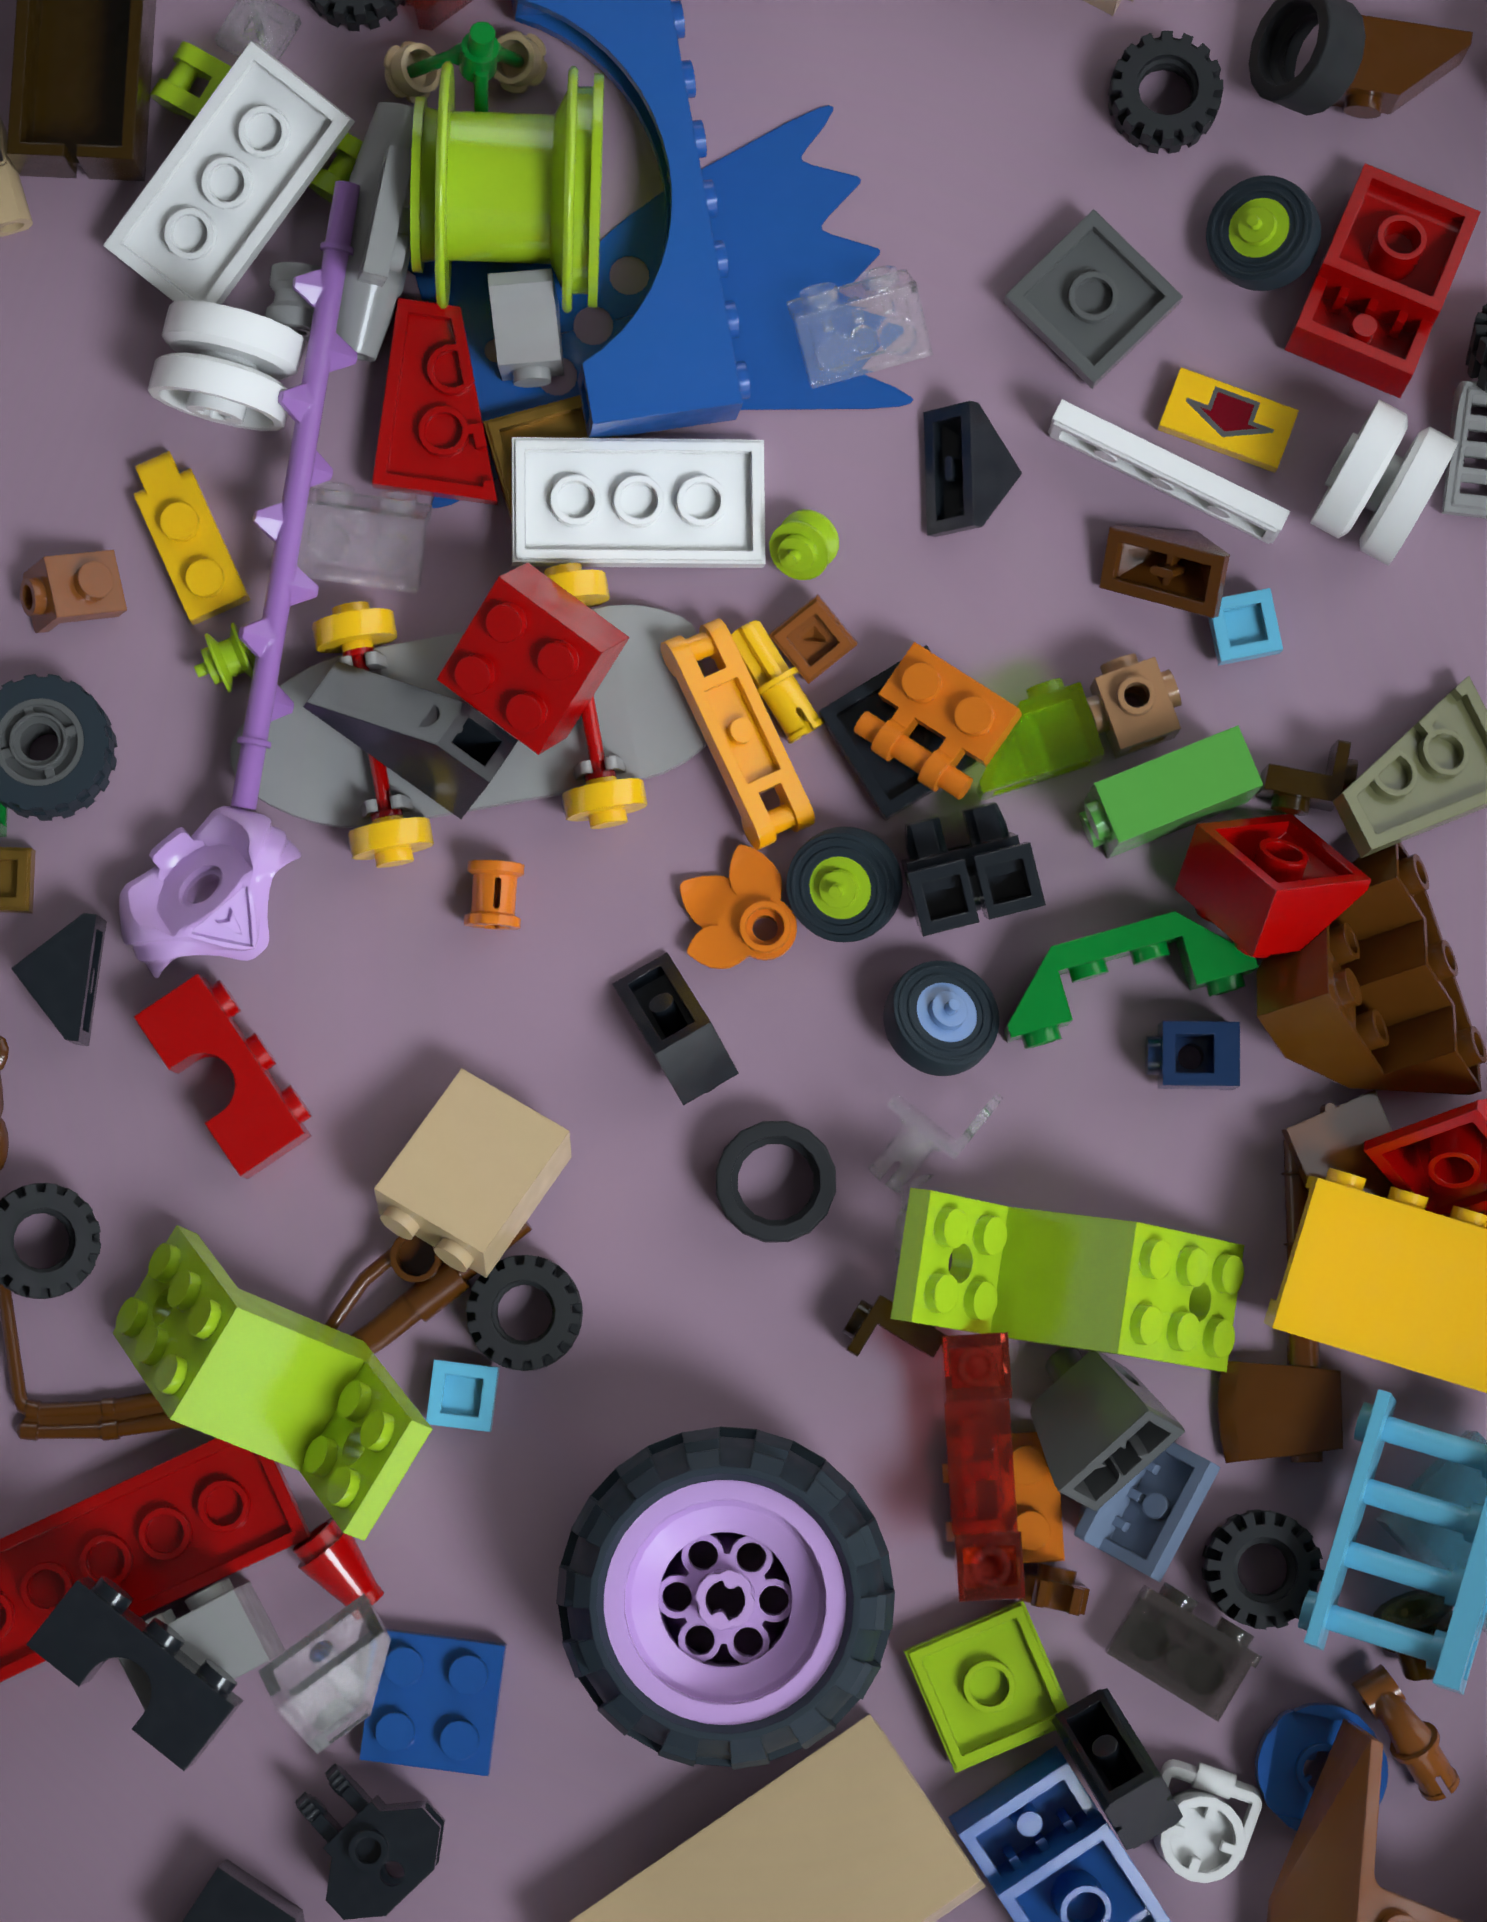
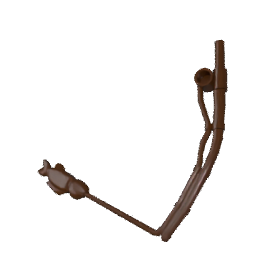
[0,1036,532,1441]

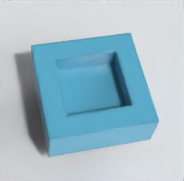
[1208,588,1283,666]
[426,1360,500,1432]

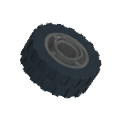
[0,674,118,821]

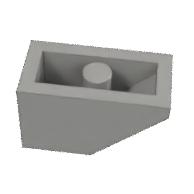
[487,268,565,388]

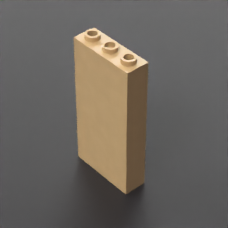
[569,1714,986,1922]

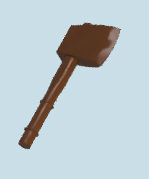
[1218,1140,1343,1463]

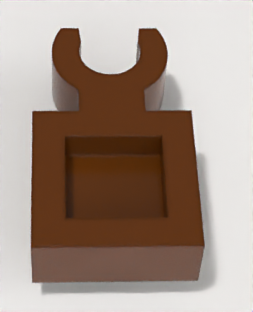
[1016,1563,1090,1616]

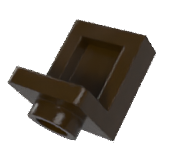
[1256,739,1358,816]
[842,1294,947,1358]

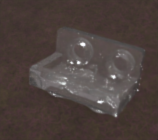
[787,265,933,389]

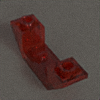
[942,1332,1025,1602]

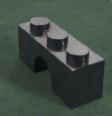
[26,1576,243,1771]

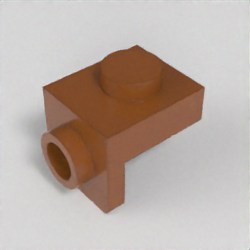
[20,550,127,633]

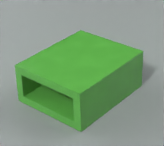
[1079,725,1263,859]

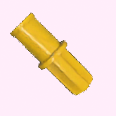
[731,620,824,744]

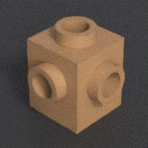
[1084,653,1182,759]

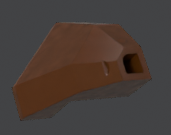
[1257,842,1487,1095]

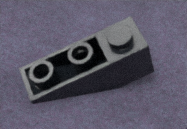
[303,661,519,819]

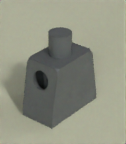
[1030,1347,1186,1511]

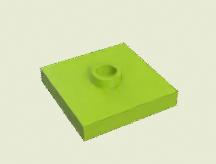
[903,1600,1069,1773]

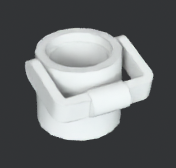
[1153,1759,1262,1883]

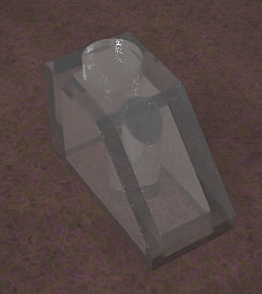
[258,1594,391,1754]

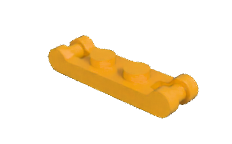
[660,618,815,850]

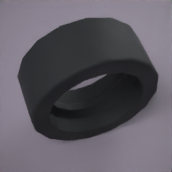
[1248,0,1366,116]
[716,1121,836,1243]

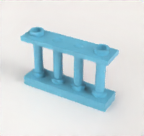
[1298,1389,1487,1695]

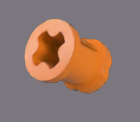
[464,860,525,930]

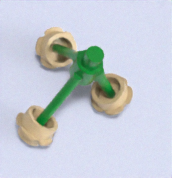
[383,22,548,112]

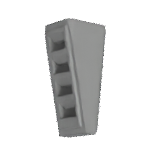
[1442,381,1487,519]

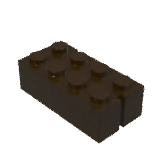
[7,0,156,181]

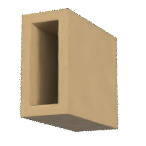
[374,1068,572,1278]

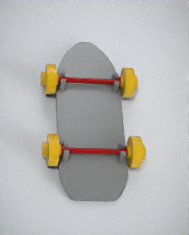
[230,563,707,868]

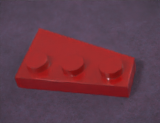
[372,298,498,505]

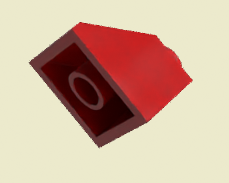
[1174,814,1372,958]

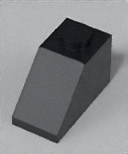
[612,952,739,1106]

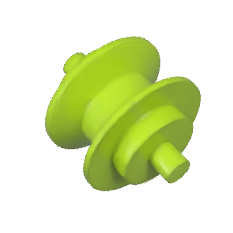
[769,509,839,580]
[194,622,256,693]

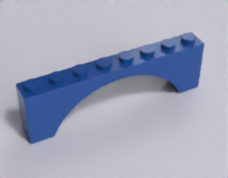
[511,0,750,438]

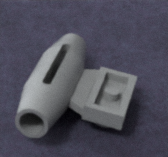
[336,102,414,361]

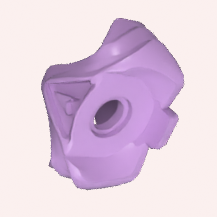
[119,806,301,979]

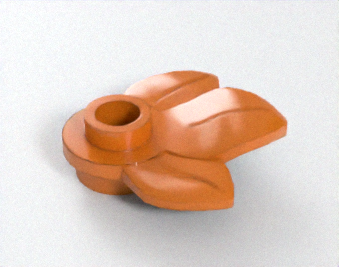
[680,844,797,969]

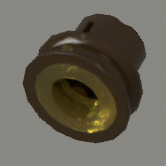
[1373,1589,1453,1681]

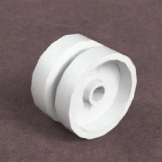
[148,300,305,431]
[1310,399,1458,566]

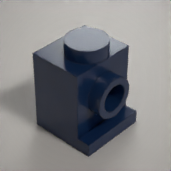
[1145,1021,1240,1090]

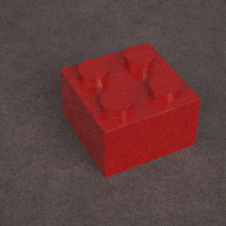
[437,563,630,755]

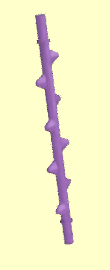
[231,181,360,811]

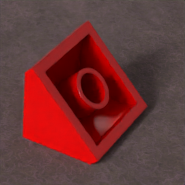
[1364,1098,1487,1217]

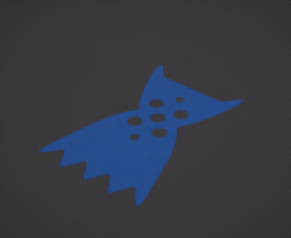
[408,105,913,509]

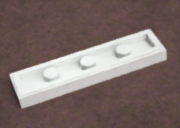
[1048,399,1290,544]

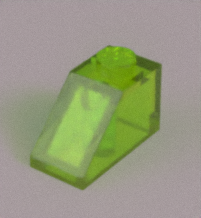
[976,678,1105,802]

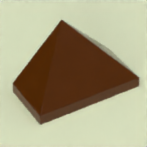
[1099,525,1230,618]

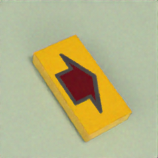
[1157,367,1299,473]

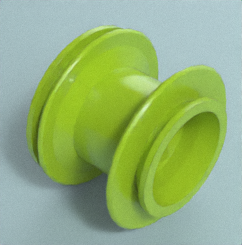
[410,61,604,313]

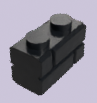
[1051,1688,1183,1850]

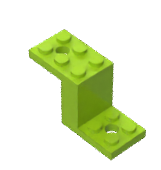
[891,1188,1244,1372]
[112,1225,433,1541]

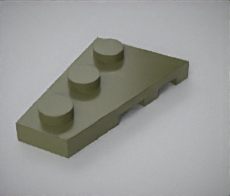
[1332,676,1487,858]

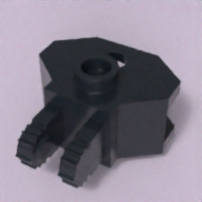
[295,1763,445,1920]

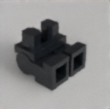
[901,802,1046,937]

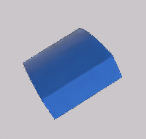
[948,1746,1171,1922]

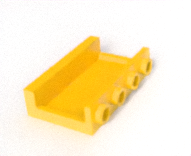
[1263,1168,1487,1393]

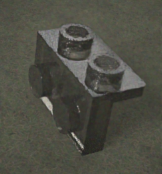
[1105,1582,1262,1722]

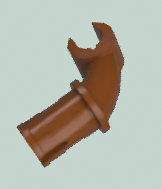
[1351,1664,1460,1801]

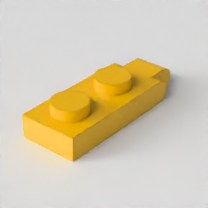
[133,451,251,626]

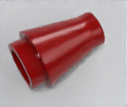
[293,1518,384,1617]

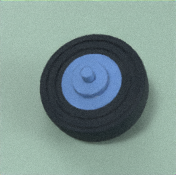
[883,960,1000,1076]

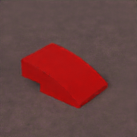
[1285,163,1481,398]

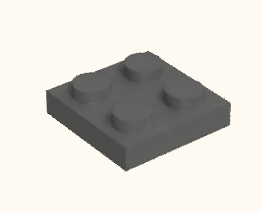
[1004,209,1183,389]

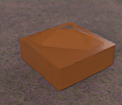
[769,594,858,684]

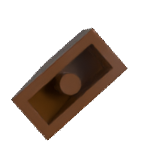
[1332,15,1473,119]

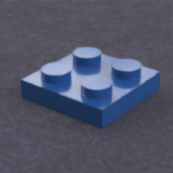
[359,1628,507,1776]

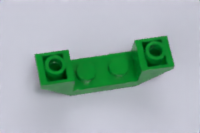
[1004,911,1259,1049]

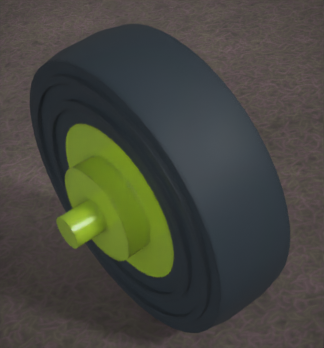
[1206,175,1321,291]
[786,827,903,943]

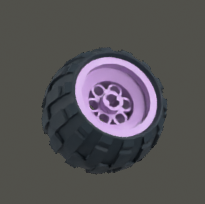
[556,1426,895,1770]

